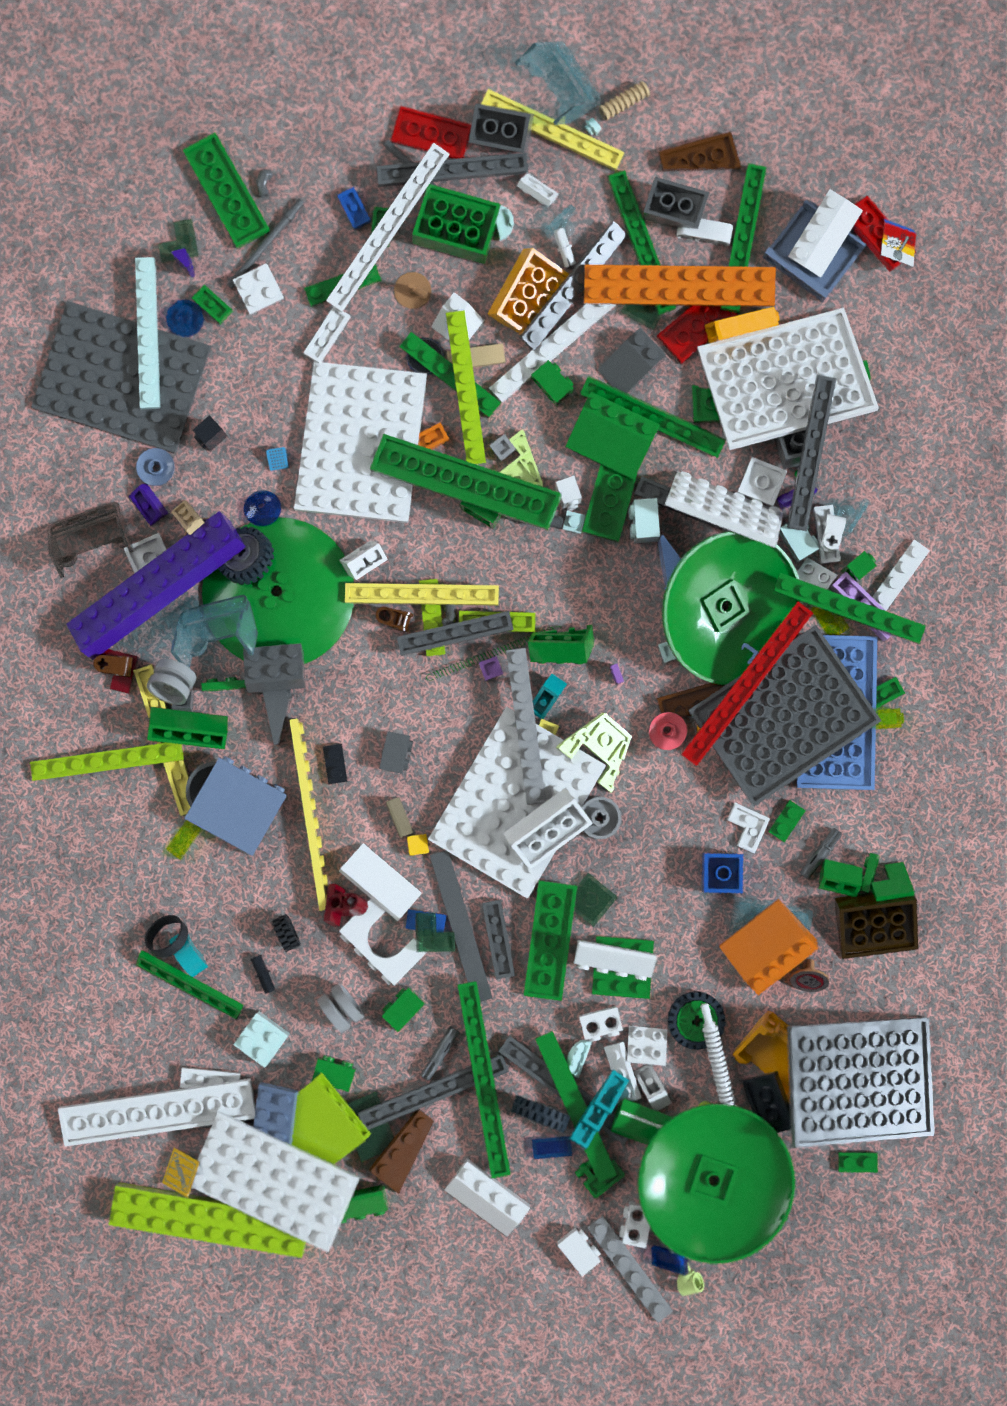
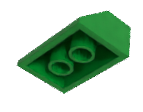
[341,1184,389,1224]

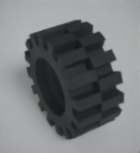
[272,914,301,952]

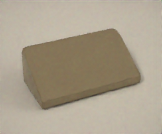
[386,797,413,838]

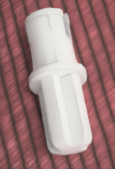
[554,228,576,267]

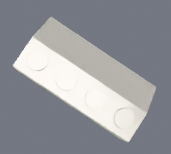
[788,189,863,277]
[503,787,593,869]
[574,940,657,980]
[444,1158,530,1236]

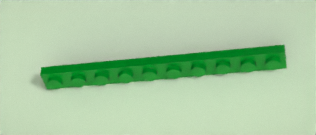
[457,981,511,1179]

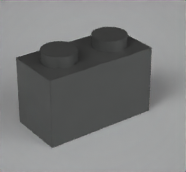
[379,731,413,774]

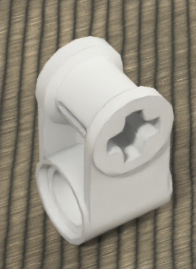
[821,514,846,553]

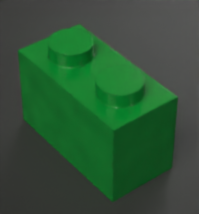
[531,360,574,406]
[841,551,877,582]
[818,859,863,897]
[382,987,426,1032]
[312,1055,357,1092]

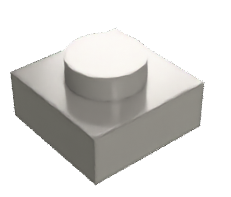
[489,434,516,461]

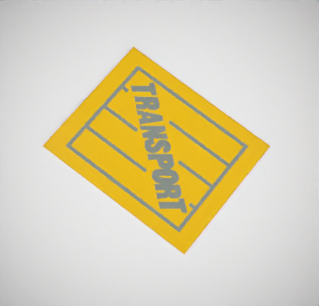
[162,1148,200,1198]

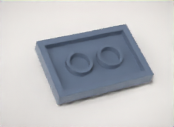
[254,1082,298,1145]

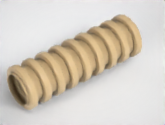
[599,81,650,121]

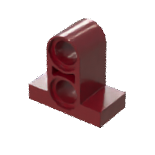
[323,884,368,927]

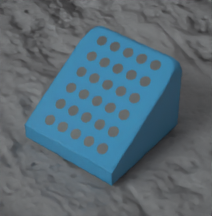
[266,447,289,471]

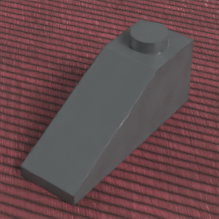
[263,689,293,745]

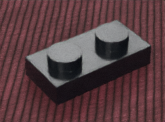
[323,744,348,785]

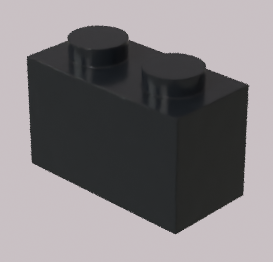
[193,415,227,451]

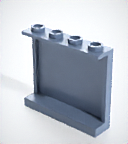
[763,200,866,302]
[184,756,287,856]

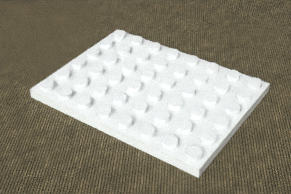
[698,308,879,450]
[294,362,427,523]
[428,707,606,899]

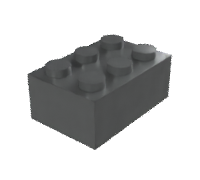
[469,103,534,153]
[243,643,306,693]

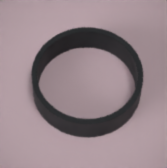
[145,915,188,958]

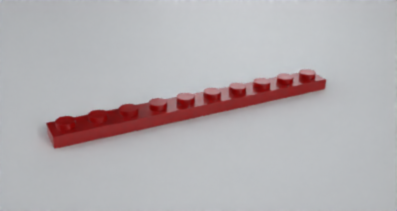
[681,601,813,766]

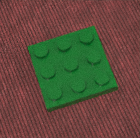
[592,936,654,999]

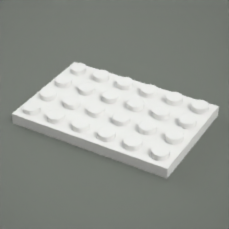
[665,471,783,548]

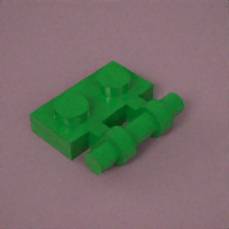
[574,1150,626,1199]

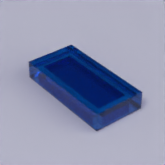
[532,1135,572,1159]
[651,1245,689,1276]

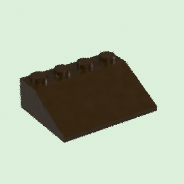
[835,893,919,959]

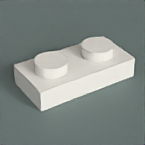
[517,173,558,207]

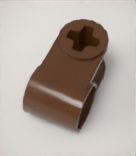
[376,607,414,633]
[94,655,133,677]

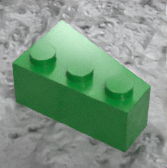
[528,624,594,665]

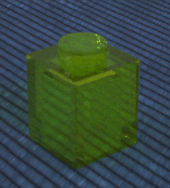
[876,708,904,730]

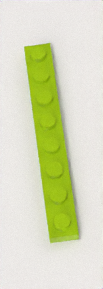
[446,310,486,464]
[30,743,184,781]

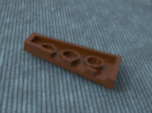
[658,131,742,172]
[656,683,725,716]
[369,1109,434,1194]

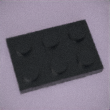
[741,1071,791,1133]

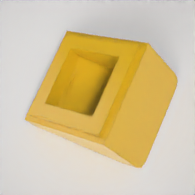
[407,834,429,856]

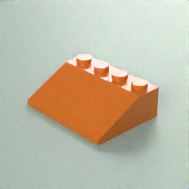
[719,898,818,995]

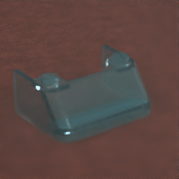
[514,41,601,125]
[170,595,258,668]

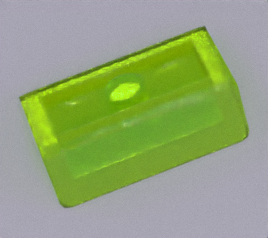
[810,606,850,635]
[166,820,203,860]

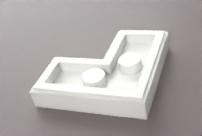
[727,803,770,854]

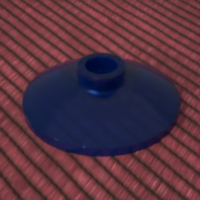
[243,490,282,526]

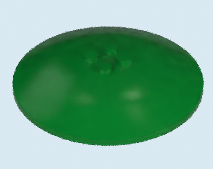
[202,517,354,664]
[662,531,802,685]
[638,1104,795,1264]

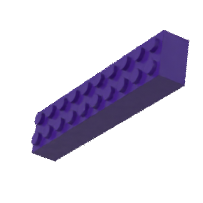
[66,511,246,660]

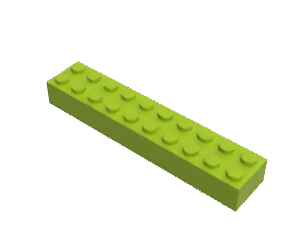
[108,1182,306,1258]

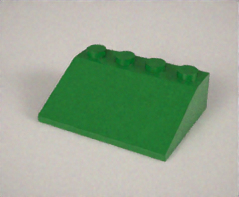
[412,184,501,264]
[565,392,660,480]

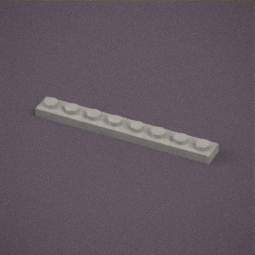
[506,648,546,804]

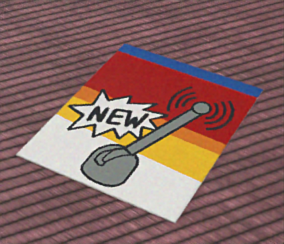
[881,219,916,266]

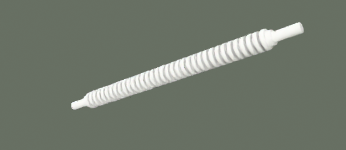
[701,1003,736,1106]

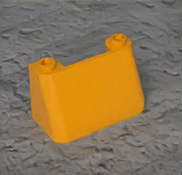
[732,1011,790,1103]

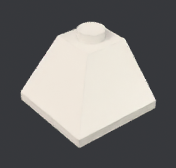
[431,293,484,340]

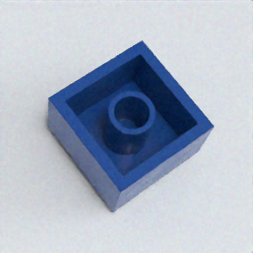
[702,853,743,893]

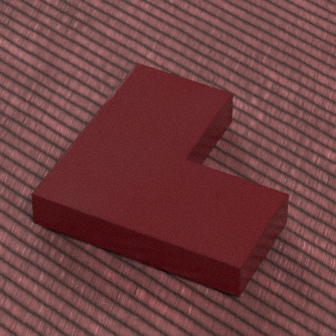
[99,649,139,694]

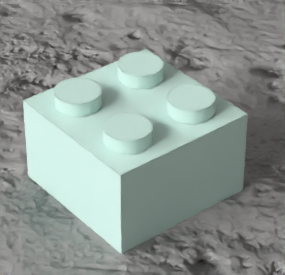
[629,498,660,543]
[234,1011,290,1068]

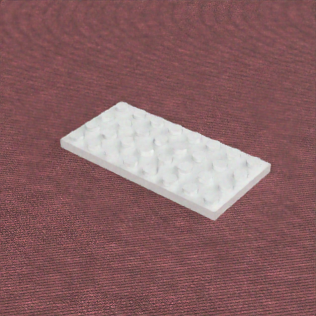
[192,1112,360,1252]

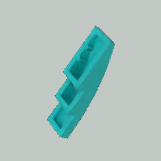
[569,1070,630,1149]

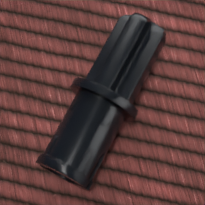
[250,954,275,994]

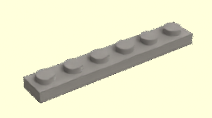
[587,1215,673,1323]

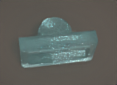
[544,204,576,240]
[837,500,869,537]

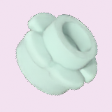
[585,118,601,135]

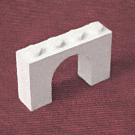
[339,899,428,986]

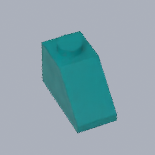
[533,673,567,719]

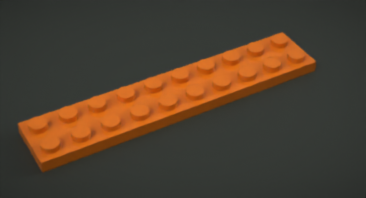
[584,265,776,307]

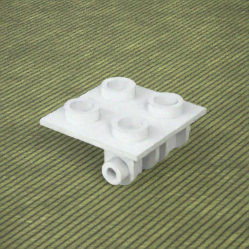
[797,557,838,607]
[627,1026,668,1066]

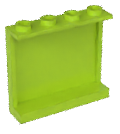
[291,1073,371,1165]

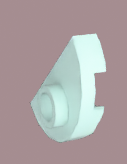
[496,205,514,241]
[567,1039,592,1078]

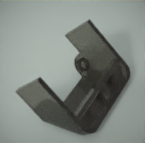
[47,502,134,578]

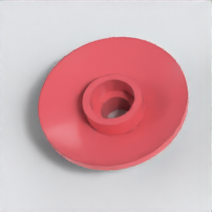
[649,712,687,750]

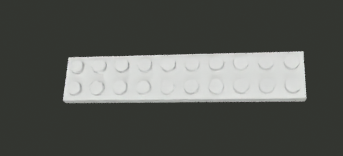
[58,1078,256,1147]

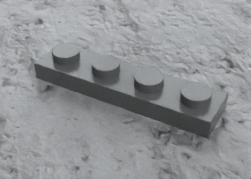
[482,899,515,979]

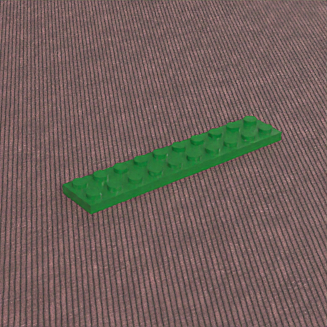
[370,434,562,531]

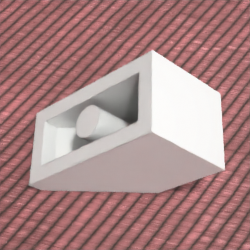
[634,1064,672,1111]

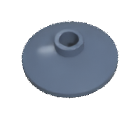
[136,448,175,486]

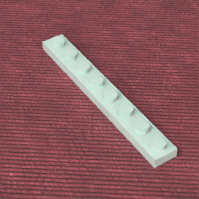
[135,257,160,409]

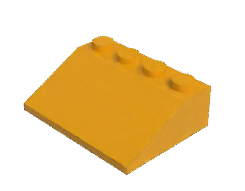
[487,248,569,341]

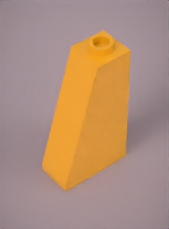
[705,307,780,343]

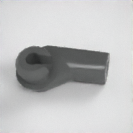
[256,169,273,198]
[442,605,456,626]

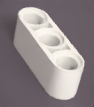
[676,219,733,247]

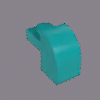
[169,933,208,977]

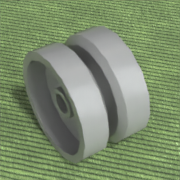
[147,659,197,705]
[581,797,621,839]
[317,983,365,1033]

